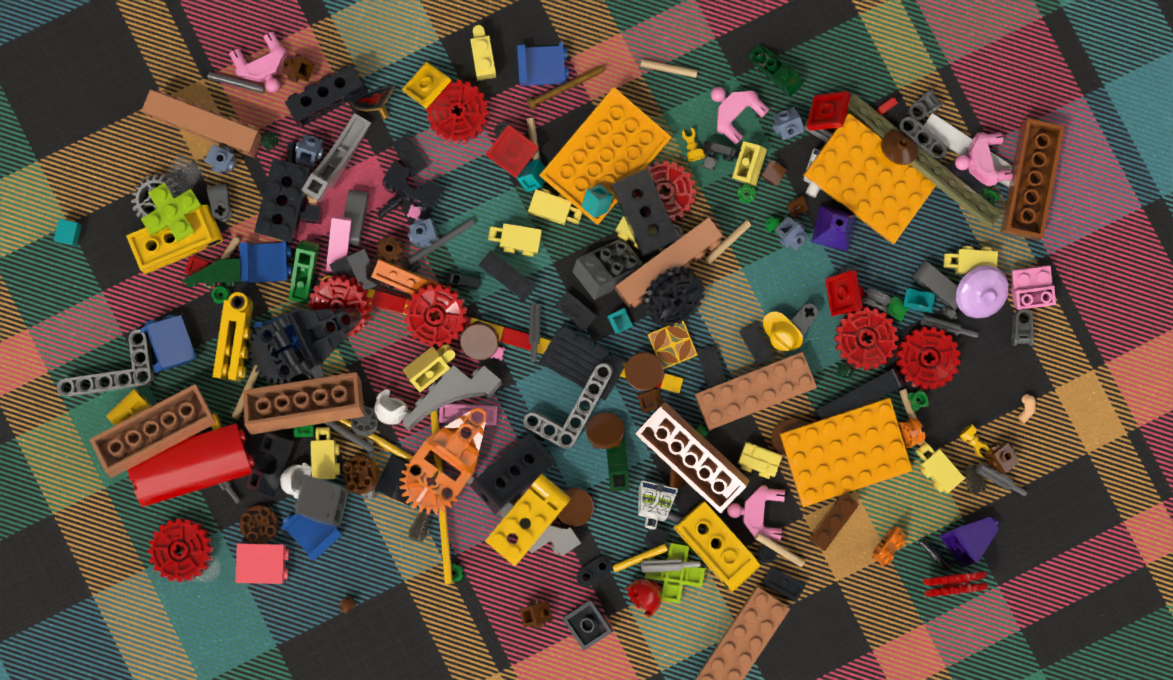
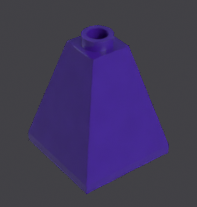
[811,205,856,251]
[939,517,999,568]

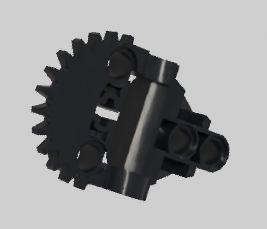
[247,307,361,384]

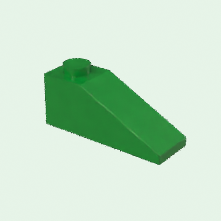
[288,240,320,304]

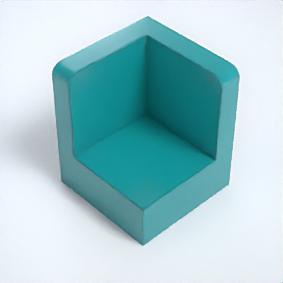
[517,159,545,192]
[582,184,613,218]
[54,219,82,247]
[903,288,935,313]
[607,308,633,335]

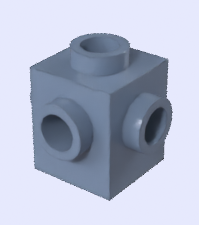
[772,107,804,140]
[295,135,324,168]
[205,144,237,174]
[775,216,809,251]
[408,218,440,248]

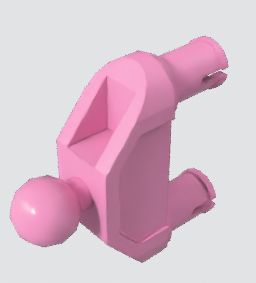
[229,32,286,93]
[711,87,770,145]
[955,132,1013,186]
[727,485,785,541]

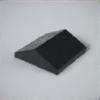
[329,249,380,289]
[375,455,421,506]
[562,599,614,650]

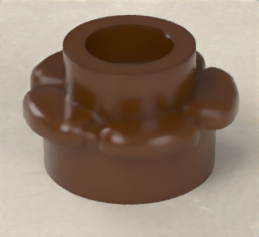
[339,597,357,614]

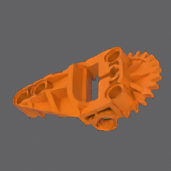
[400,408,486,515]

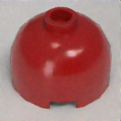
[625,579,662,618]

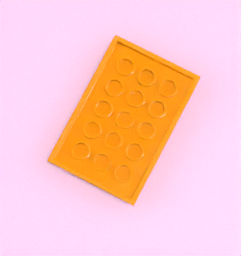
[539,87,672,225]
[803,113,936,244]
[779,397,912,507]

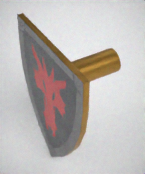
[350,86,395,119]

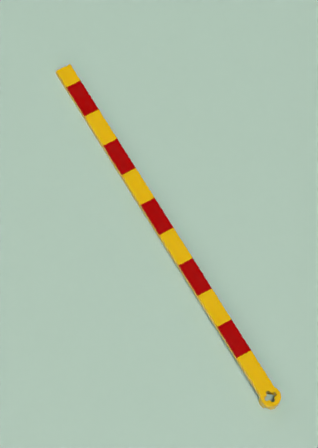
[321,275,683,394]

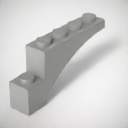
[302,113,371,202]
[403,365,502,432]
[499,502,581,556]

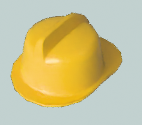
[763,311,803,351]

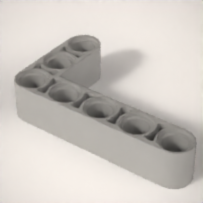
[57,330,154,397]
[524,362,613,449]

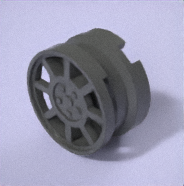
[862,288,892,313]
[351,406,378,437]

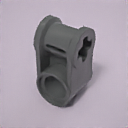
[906,89,944,122]
[207,184,232,222]
[790,304,818,336]
[1012,309,1034,346]

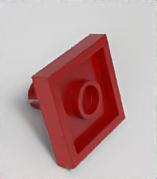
[806,91,851,131]
[485,124,539,178]
[825,271,865,317]

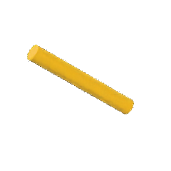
[613,544,668,572]

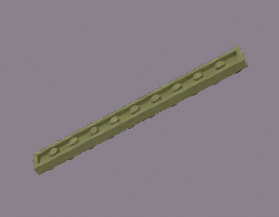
[847,94,1002,229]

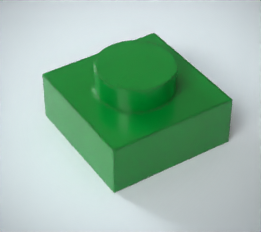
[886,296,909,322]
[294,425,314,437]

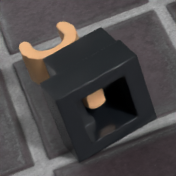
[300,195,322,224]

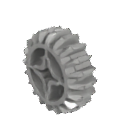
[131,174,182,218]

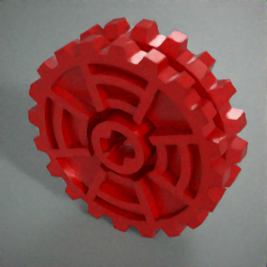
[426,80,489,144]
[634,160,696,223]
[308,274,373,338]
[404,283,468,347]
[834,307,898,370]
[896,327,961,390]
[148,519,214,582]
[923,571,989,597]

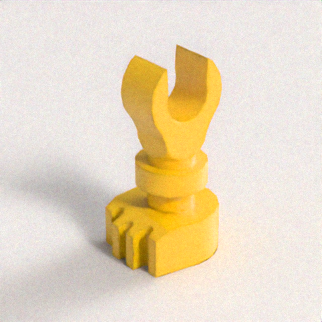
[682,127,705,162]
[959,424,990,457]

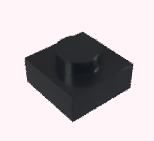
[643,528,668,548]

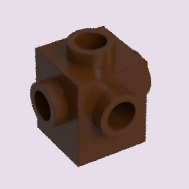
[281,54,315,83]
[376,235,405,264]
[985,442,1020,473]
[519,599,553,629]

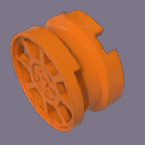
[898,418,925,448]

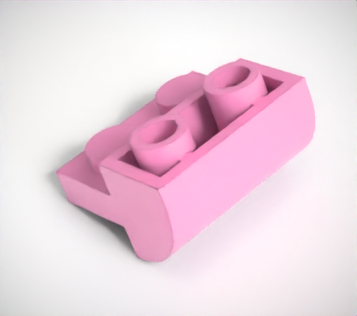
[1011,265,1056,310]

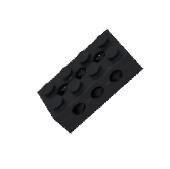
[285,65,367,128]
[254,158,313,243]
[611,169,679,257]
[470,432,556,515]

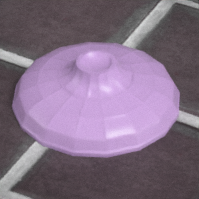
[956,265,1009,318]

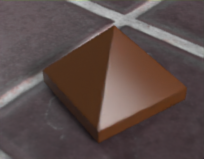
[786,195,808,219]

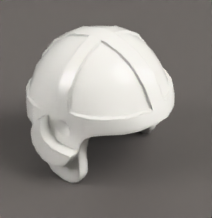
[374,389,408,425]
[280,463,312,499]

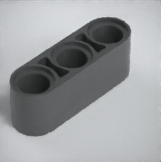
[898,117,947,161]
[344,189,369,246]
[912,261,958,311]

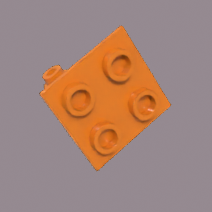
[871,527,907,567]

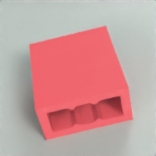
[236,543,289,584]

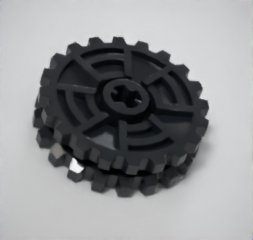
[642,266,705,327]

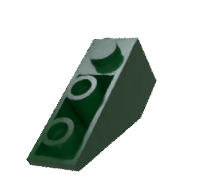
[746,43,804,97]
[182,258,241,287]
[606,436,630,492]

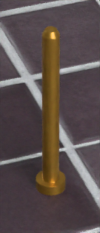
[526,66,605,111]

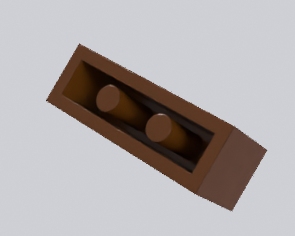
[808,493,860,551]

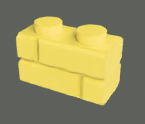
[732,141,767,186]
[737,442,782,479]

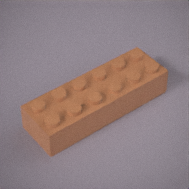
[142,89,263,158]
[615,217,723,308]
[694,352,817,431]
[243,372,364,434]
[89,385,216,478]
[635,402,750,513]
[694,586,790,680]

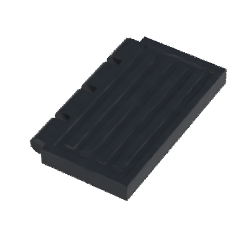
[539,325,625,400]

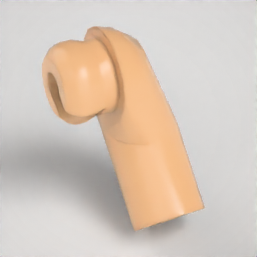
[1017,394,1036,423]

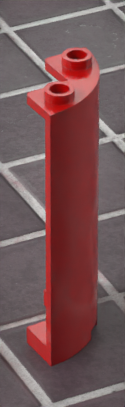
[127,423,255,507]

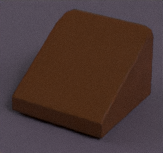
[761,160,786,186]
[637,389,664,413]
[669,468,685,488]

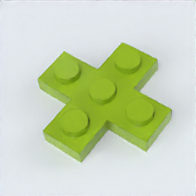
[141,183,202,242]
[645,543,705,604]

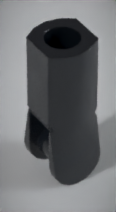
[444,272,480,290]

